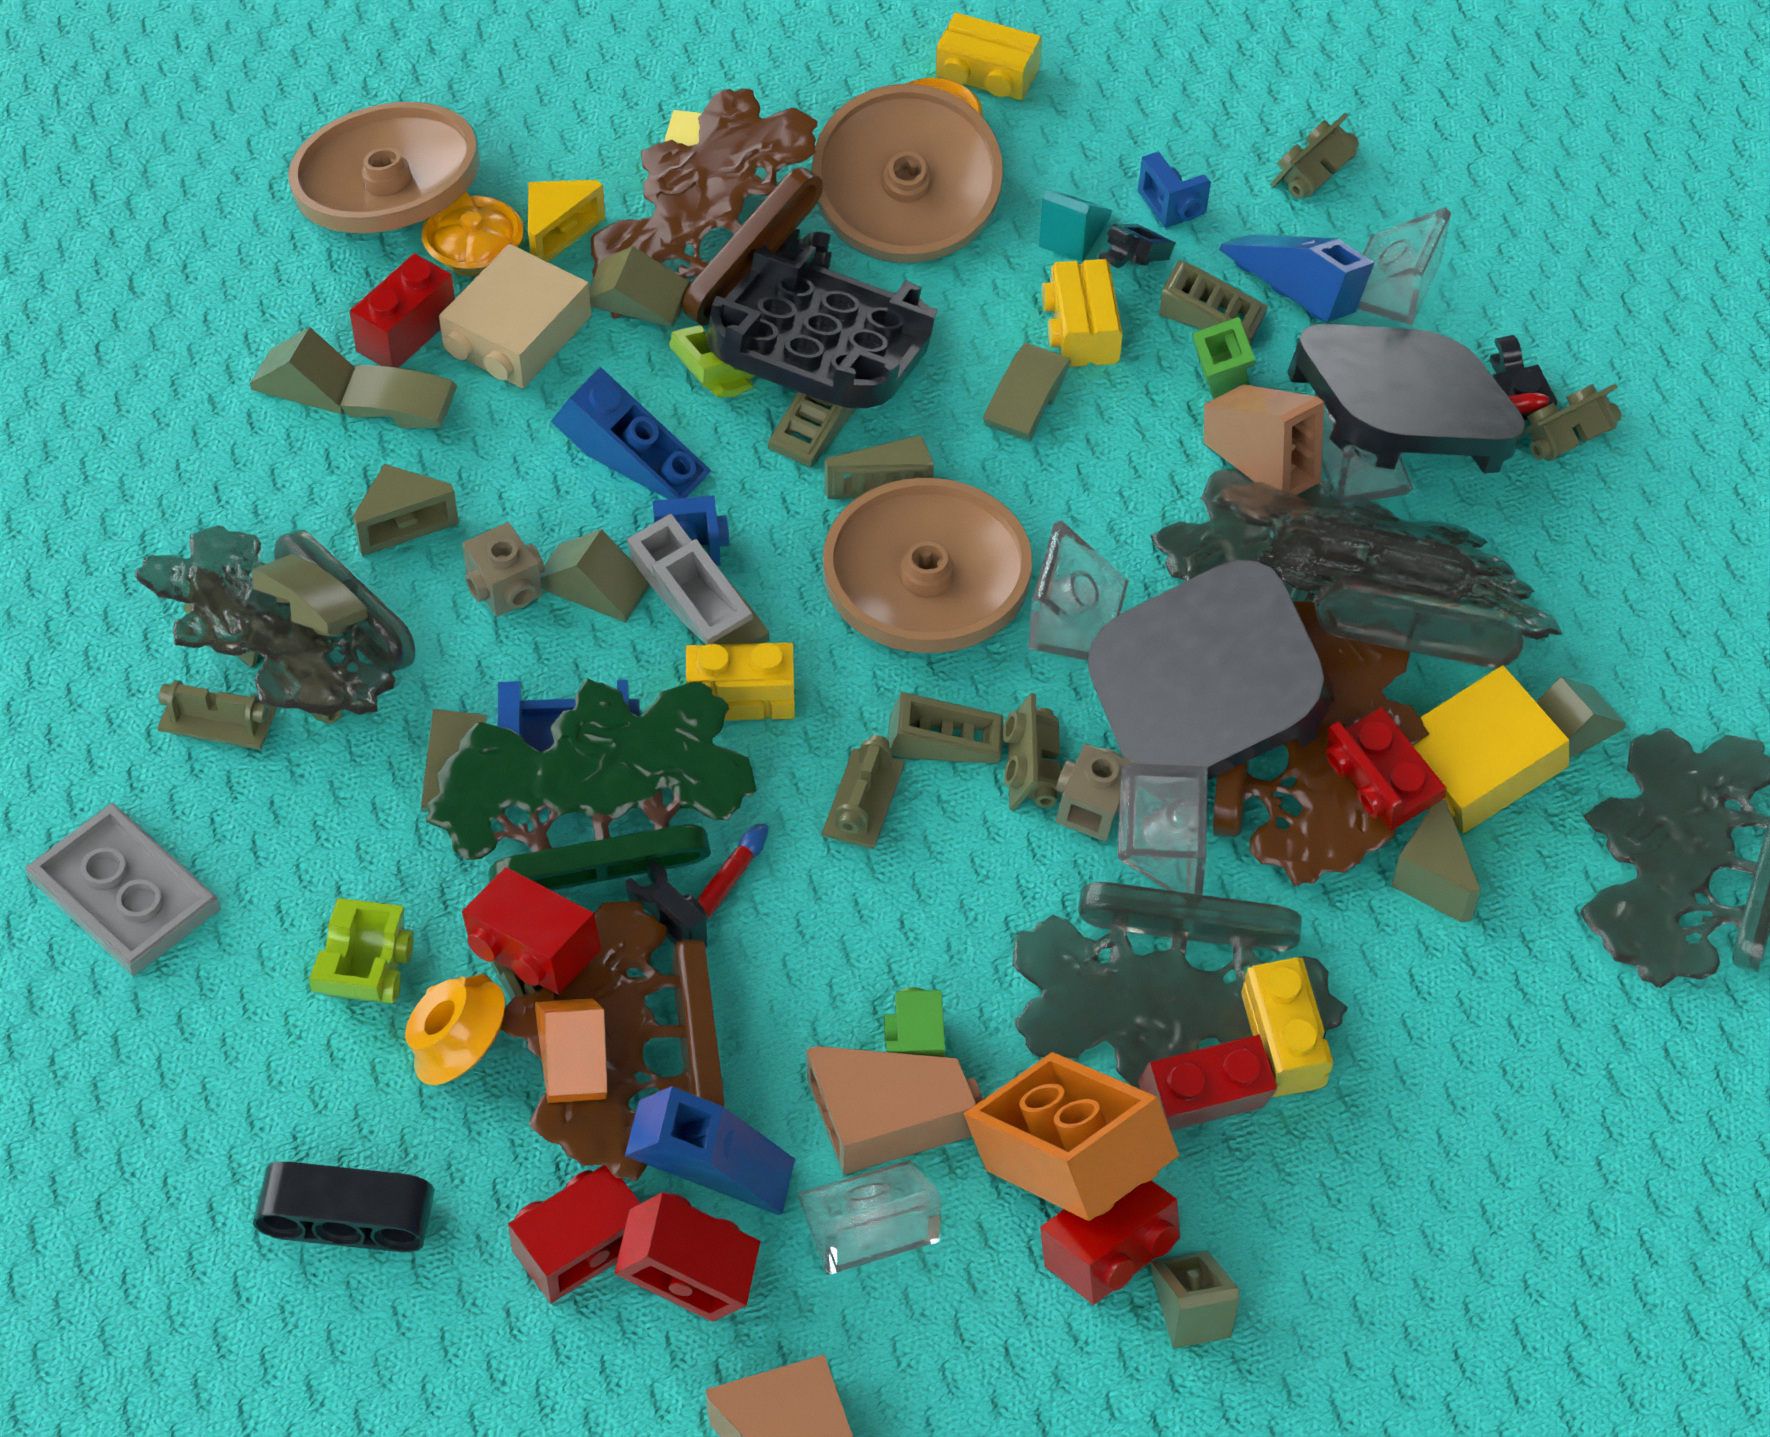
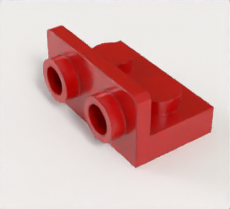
[1325,707,1447,831]

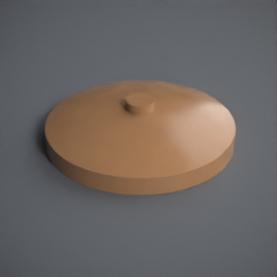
[812,84,1003,263]
[288,102,480,233]
[823,478,1032,653]

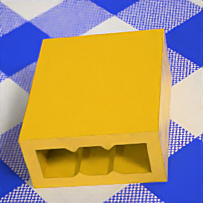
[1413,665,1570,834]

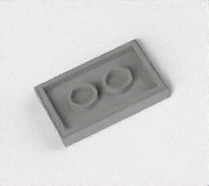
[25,803,221,977]

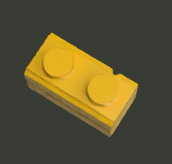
[936,12,1042,101]
[1042,259,1123,367]
[686,643,795,721]
[1241,957,1334,1097]

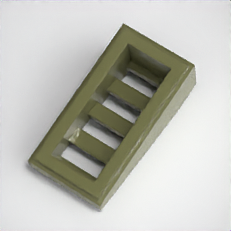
[1159,260,1268,345]
[768,392,857,467]
[824,435,934,499]
[888,692,1003,763]

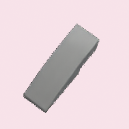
[627,514,753,645]

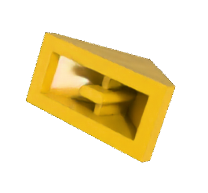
[528,180,606,262]

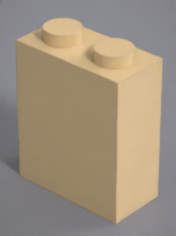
[439,244,592,389]

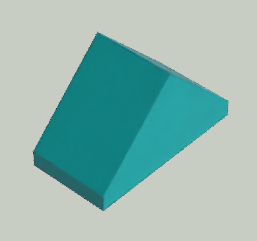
[1039,189,1113,262]

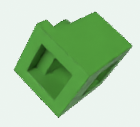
[1192,317,1256,399]
[884,987,945,1057]

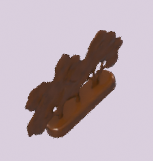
[591,89,823,326]
[1213,601,1429,886]
[500,901,724,1181]

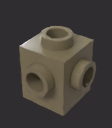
[462,522,545,617]
[1055,743,1139,842]

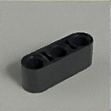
[253,1162,435,1252]

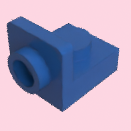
[1138,151,1211,228]
[652,495,729,566]

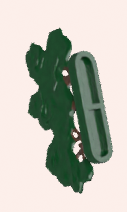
[426,678,757,891]

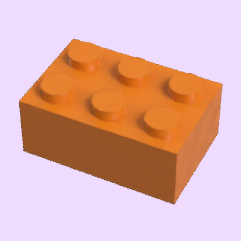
[963,1052,1179,1221]

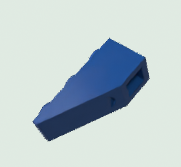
[1219,234,1375,323]
[551,367,711,499]
[625,1086,795,1215]

